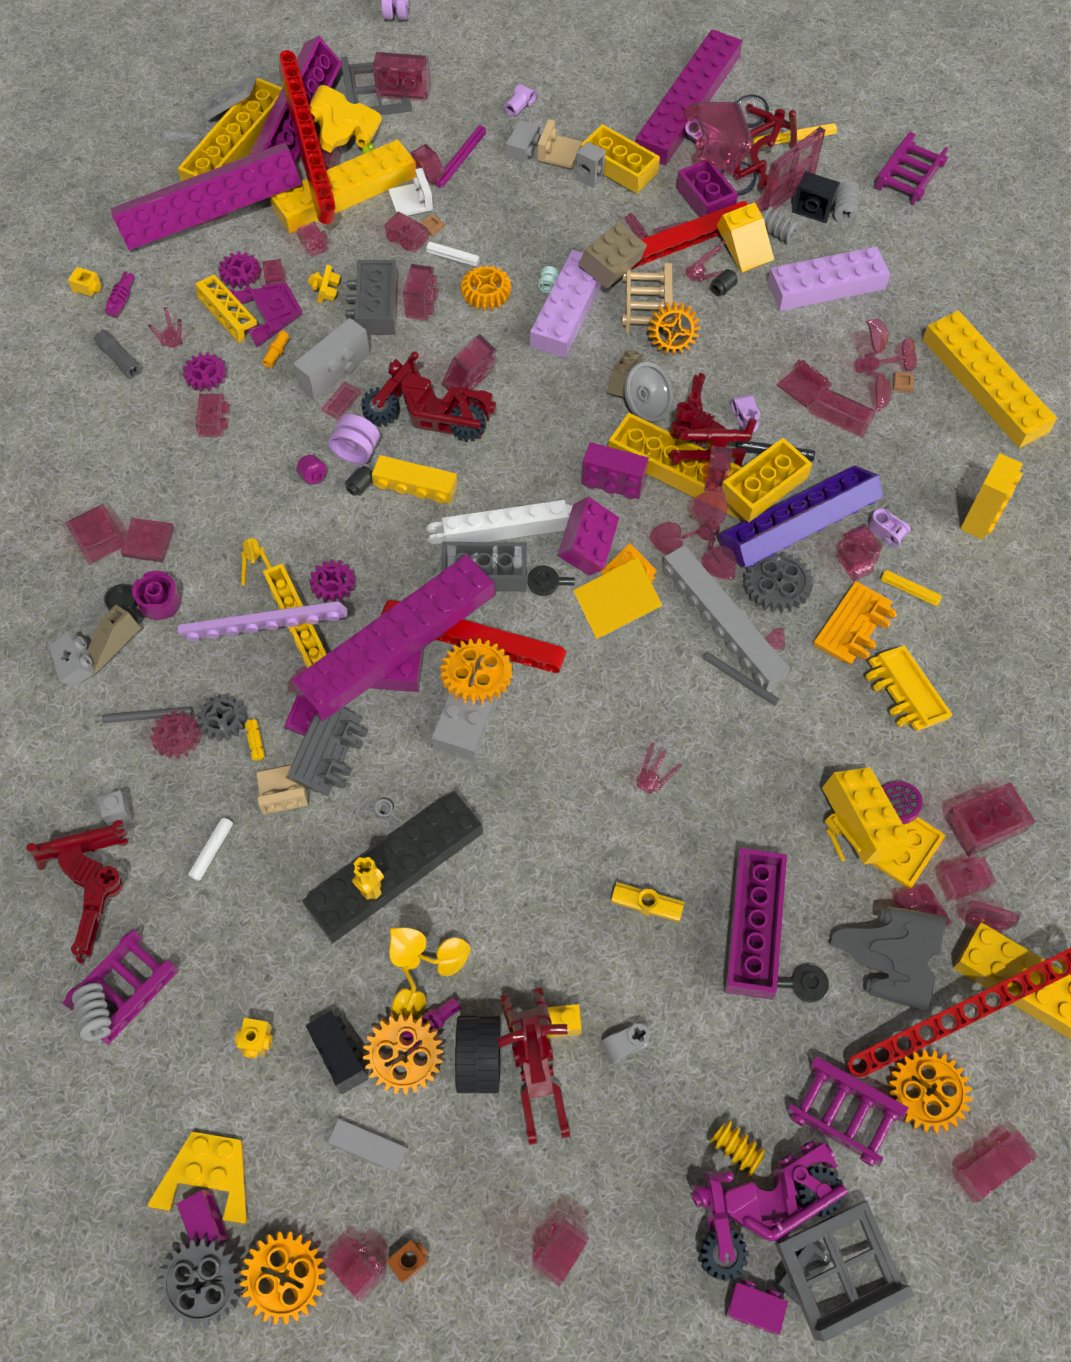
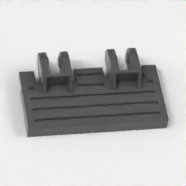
[286,708,367,796]

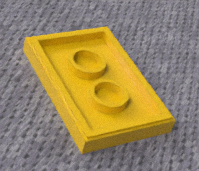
[871,817,946,890]

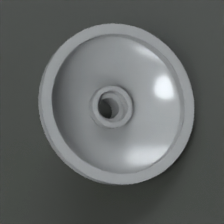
[624,362,673,422]

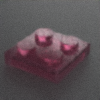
[121,518,174,563]
[958,900,1020,933]

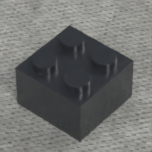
[792,171,840,224]

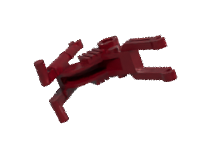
[669,373,757,467]
[26,820,129,965]
[497,987,570,1145]

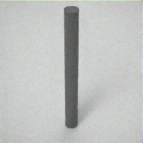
[703,652,780,706]
[102,707,192,723]

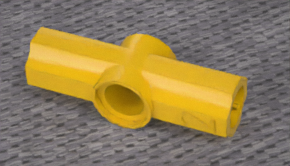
[352,857,384,900]
[611,882,685,923]

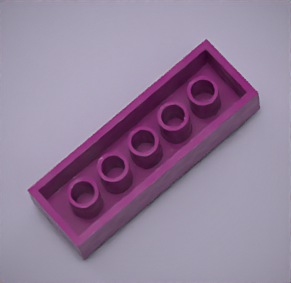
[724,848,787,1000]

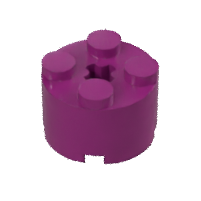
[132,570,181,620]

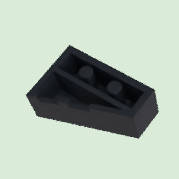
[305,1010,369,1095]

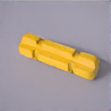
[245,719,265,761]

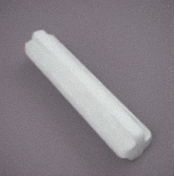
[426,241,479,266]
[188,818,233,881]

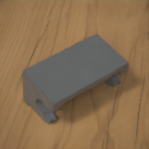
[775,1243,830,1305]

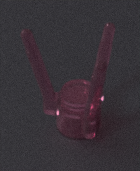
[686,241,725,282]
[148,307,183,348]
[637,742,682,794]

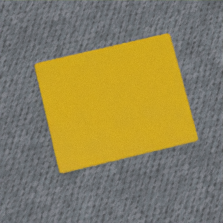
[573,557,662,639]

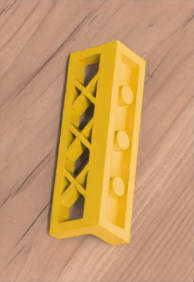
[195,274,257,343]

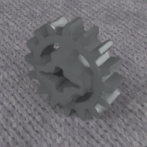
[197,694,246,741]

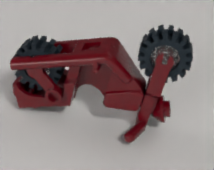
[361,351,496,442]

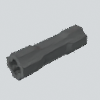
[94,330,141,379]

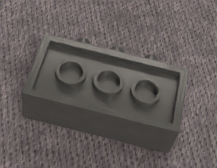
[345,260,397,335]

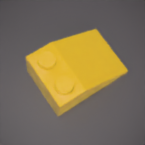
[717,202,774,274]

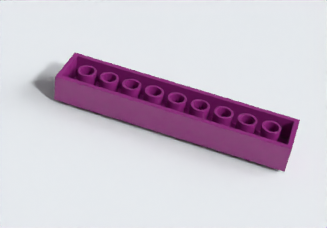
[635,29,743,166]
[249,36,342,162]
[111,142,302,250]
[291,554,495,722]

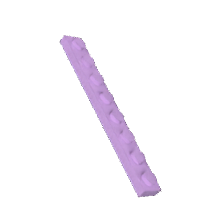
[178,601,347,641]

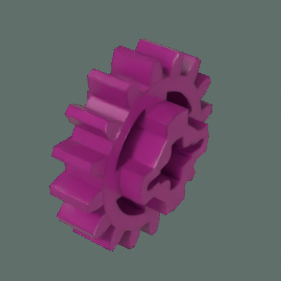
[218,251,260,288]
[183,352,226,392]
[309,559,356,603]

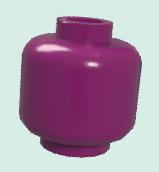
[296,454,327,485]

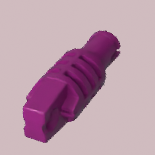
[105,271,135,317]
[400,997,462,1050]

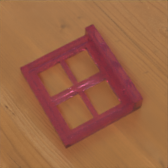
[755,126,826,213]

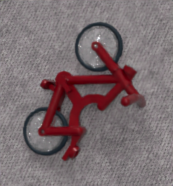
[721,94,797,196]

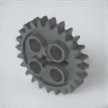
[744,551,813,613]
[156,1236,242,1329]

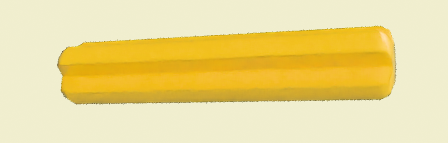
[881,570,942,606]

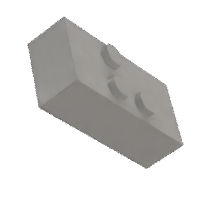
[293,318,370,401]
[432,667,502,761]

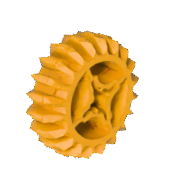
[460,264,511,311]
[648,301,700,355]

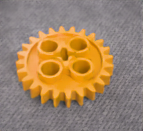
[440,639,512,705]
[363,1012,444,1095]
[888,1050,973,1134]
[238,1232,325,1325]

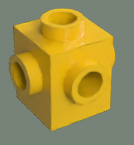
[235,1018,273,1059]

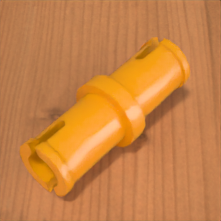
[261,330,290,368]

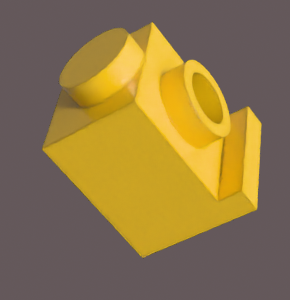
[68,267,101,297]

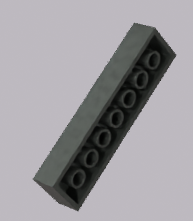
[302,791,483,944]

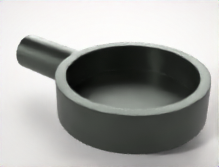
[527,565,575,596]
[104,584,144,624]
[777,965,829,1003]

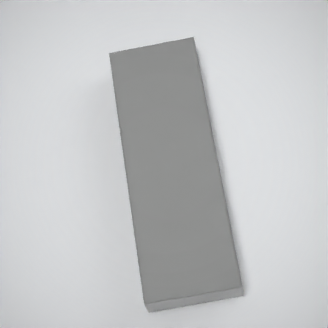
[328,1119,408,1173]

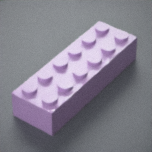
[767,246,890,311]
[530,250,602,357]

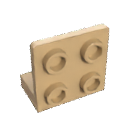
[538,119,582,168]
[257,765,308,815]

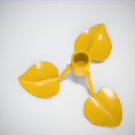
[389,927,471,1020]

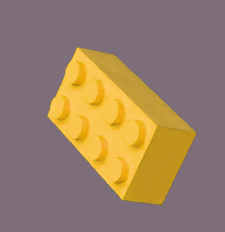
[580,124,660,194]
[720,438,812,523]
[960,453,1023,540]
[822,767,913,865]

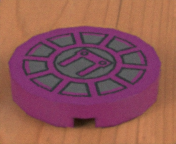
[882,781,923,824]

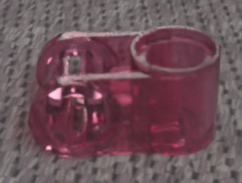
[844,524,882,565]
[837,539,874,581]

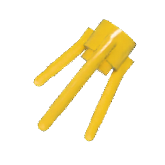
[241,538,272,586]
[825,813,861,862]

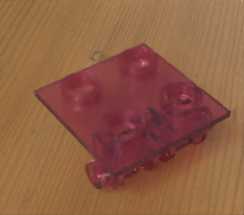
[777,359,832,407]
[893,883,952,926]

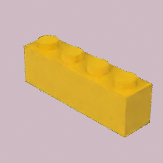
[372,455,458,504]

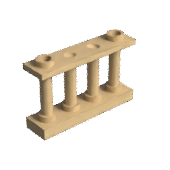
[622,263,673,334]

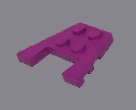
[228,283,302,347]

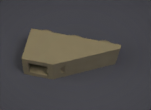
[607,350,644,398]
[87,605,141,674]

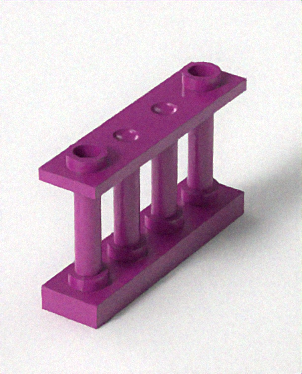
[874,131,948,206]
[62,930,179,1045]
[788,1056,909,1167]

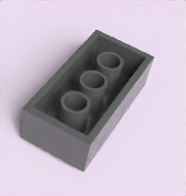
[441,541,527,592]

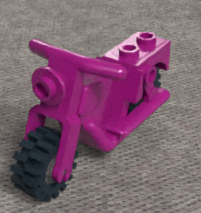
[690,1140,848,1281]

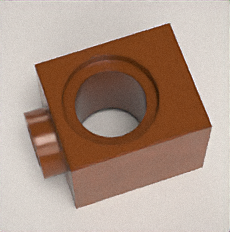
[386,1240,428,1284]

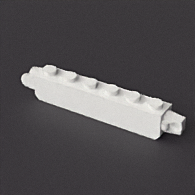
[426,500,572,544]

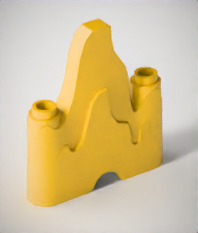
[309,85,382,153]

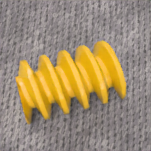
[708,1120,765,1177]

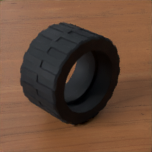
[455,1016,500,1093]

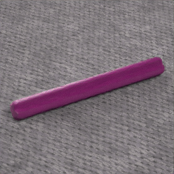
[435,125,486,188]

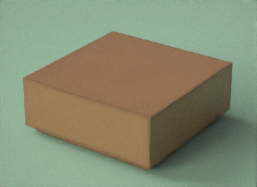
[419,214,445,237]
[893,372,914,393]

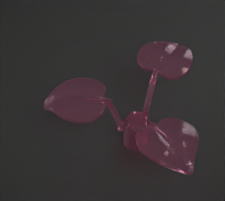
[855,319,918,412]
[649,486,736,580]

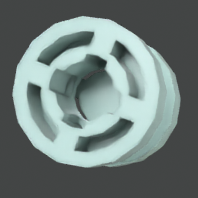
[538,266,560,293]

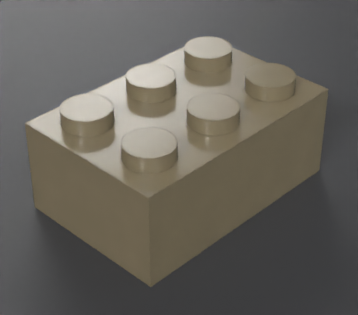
[578,221,647,288]

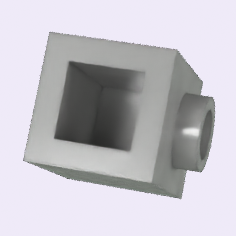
[98,790,131,825]

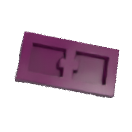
[177,1190,229,1246]

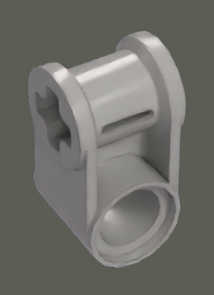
[601,1024,650,1065]

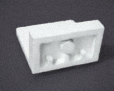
[389,168,433,217]

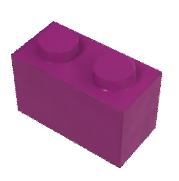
[725,1280,788,1335]

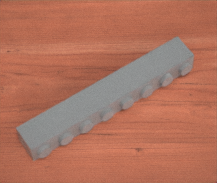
[662,545,790,690]

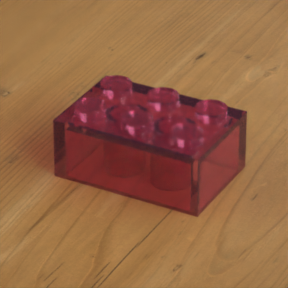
[372,52,431,100]
[441,334,497,391]
[944,782,1036,857]

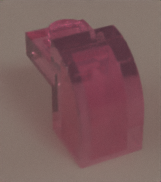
[296,221,328,256]

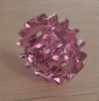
[150,711,201,759]

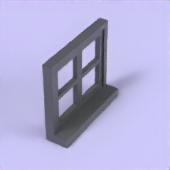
[340,56,412,115]
[775,1201,914,1342]

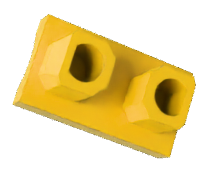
[308,264,340,303]

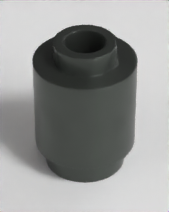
[710,269,738,296]
[345,466,373,496]

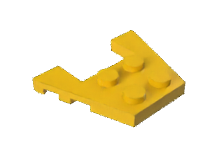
[147,1132,248,1225]

